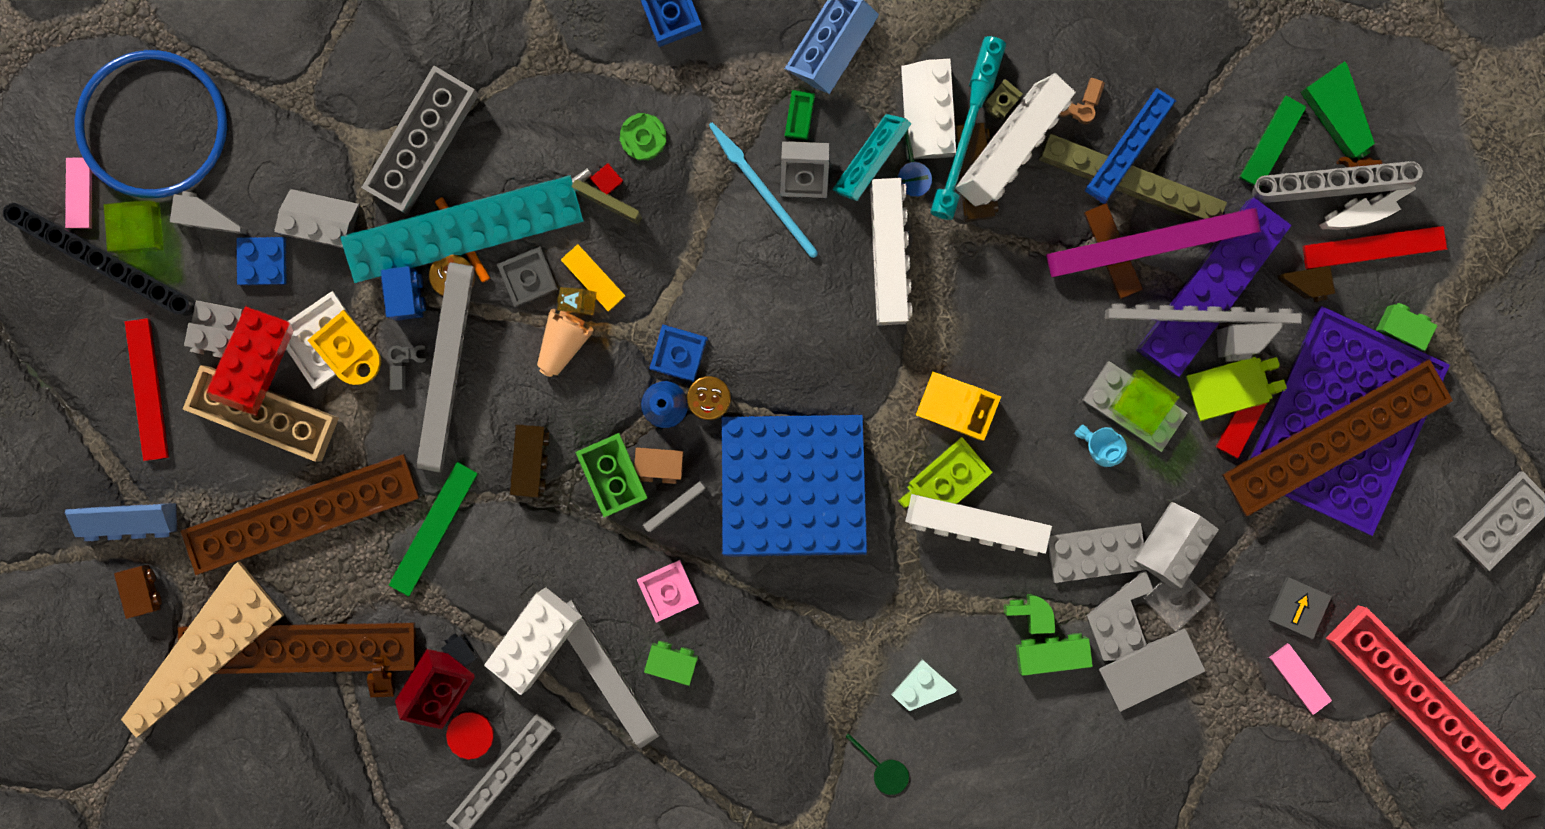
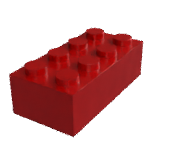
[206,306,294,416]

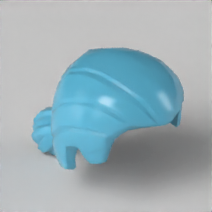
[1074,425,1127,467]

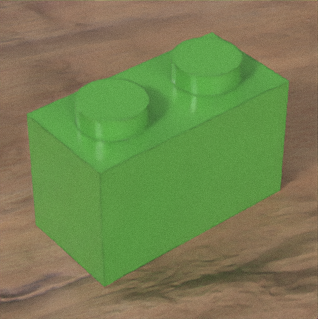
[1376,303,1437,351]
[644,641,698,686]

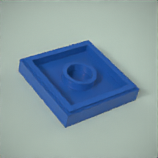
[649,324,708,382]

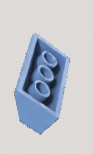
[784,0,879,94]
[65,503,177,541]

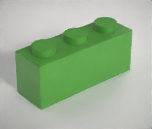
[1016,633,1093,676]

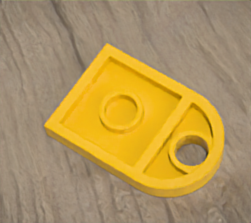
[307,310,381,385]

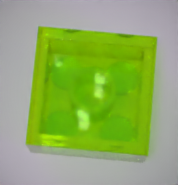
[103,200,163,254]
[1108,370,1179,436]

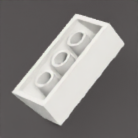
[901,59,956,160]

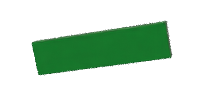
[1239,95,1306,189]

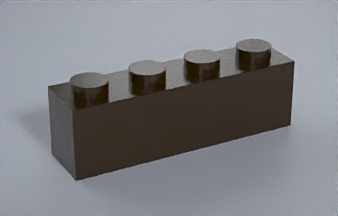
[955,123,998,222]

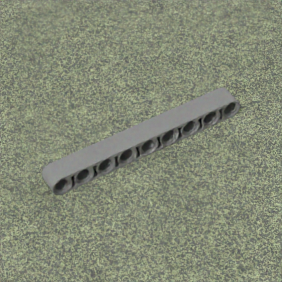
[417,262,474,473]

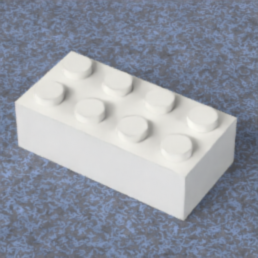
[484,587,582,695]

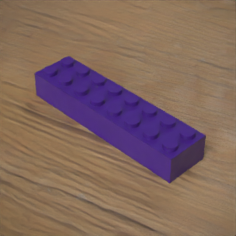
[1136,197,1292,378]

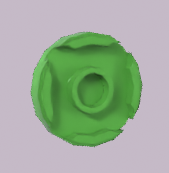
[620,113,666,160]

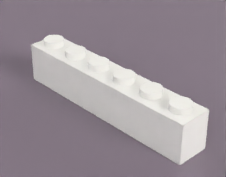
[905,494,1052,556]

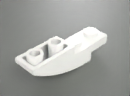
[1320,186,1416,230]

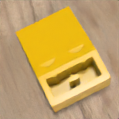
[916,372,1001,441]

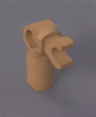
[1059,78,1105,124]

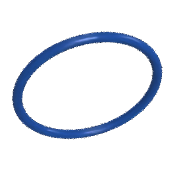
[75,50,227,198]

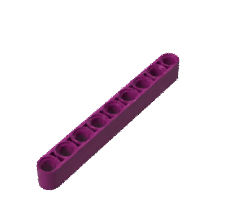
[1046,208,1261,277]

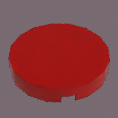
[446,711,494,759]

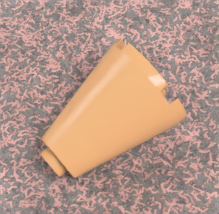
[537,309,594,377]

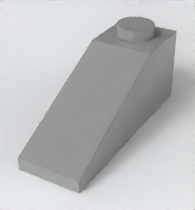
[170,191,247,234]

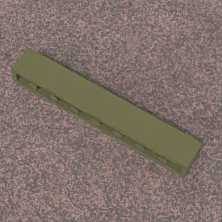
[1038,134,1227,221]

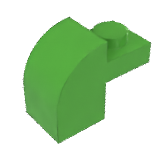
[1004,594,1055,634]

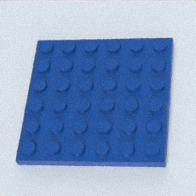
[722,415,867,557]

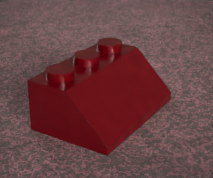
[395,649,475,729]

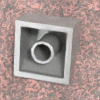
[780,142,829,198]

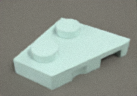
[891,659,957,711]

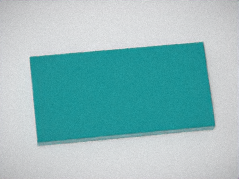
[833,114,912,201]

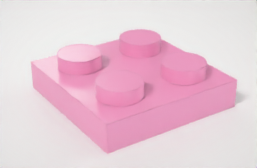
[637,560,699,622]

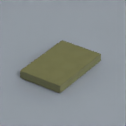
[572,179,642,225]

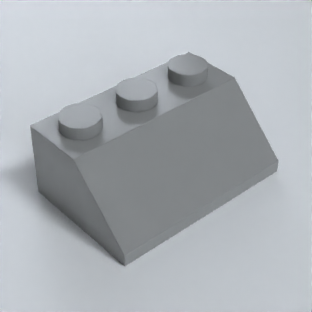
[274,189,360,249]
[1217,323,1282,362]
[1134,502,1219,588]

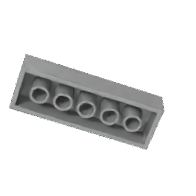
[361,66,479,215]

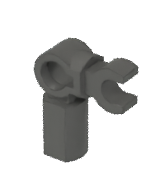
[388,345,426,390]

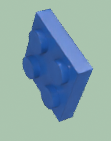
[237,237,286,285]

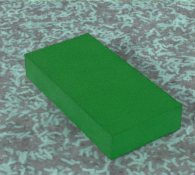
[784,90,815,141]

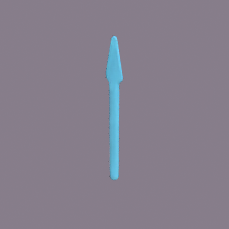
[709,123,818,258]

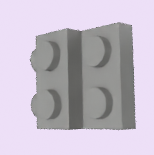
[184,300,243,358]

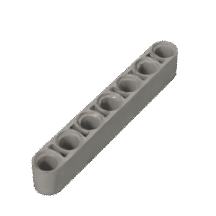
[1252,161,1423,203]
[566,600,660,749]

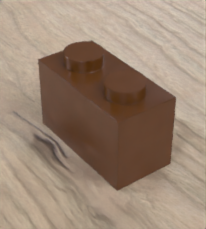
[114,564,162,619]

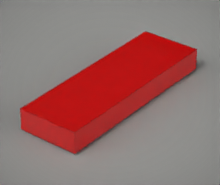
[1216,403,1267,458]

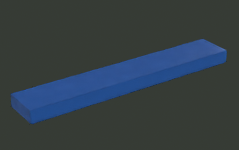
[1085,88,1176,204]

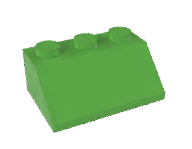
[575,433,647,517]

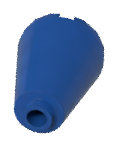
[641,381,688,428]

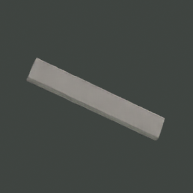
[446,712,555,829]

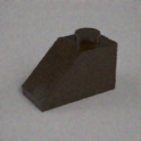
[1278,266,1335,302]

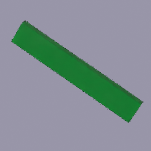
[389,462,479,597]

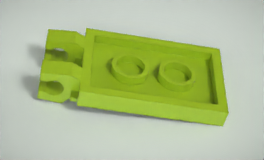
[1186,357,1287,422]
[898,437,992,508]

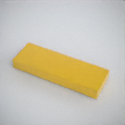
[561,244,626,312]

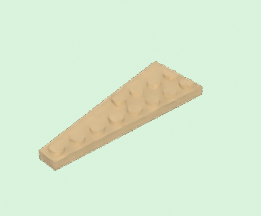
[121,562,284,738]

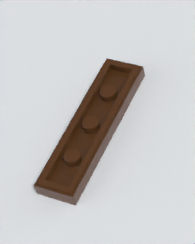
[1084,203,1143,299]

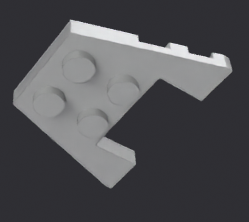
[1086,570,1165,661]

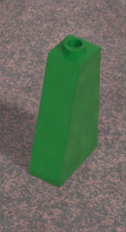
[1300,61,1375,160]

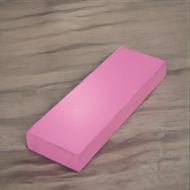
[65,158,92,229]
[1269,643,1332,715]

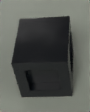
[441,633,480,667]

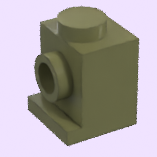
[984,79,1023,119]

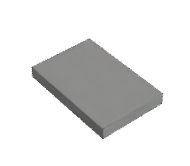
[643,481,706,532]

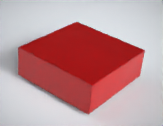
[590,163,624,195]

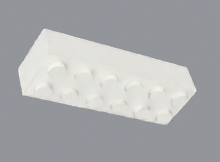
[955,73,1075,206]
[870,178,912,325]

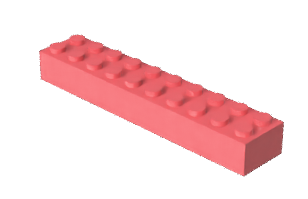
[1325,605,1536,810]

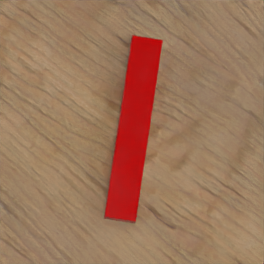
[1302,226,1447,269]
[125,318,169,461]

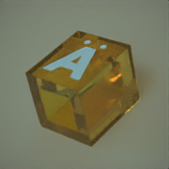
[557,287,597,315]

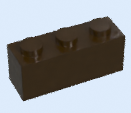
[510,424,550,497]

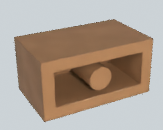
[634,448,684,484]

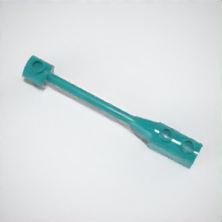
[930,36,1007,220]

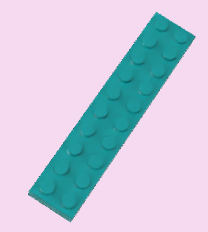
[340,175,583,283]

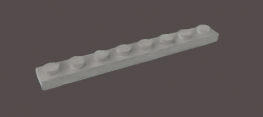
[1105,304,1301,325]

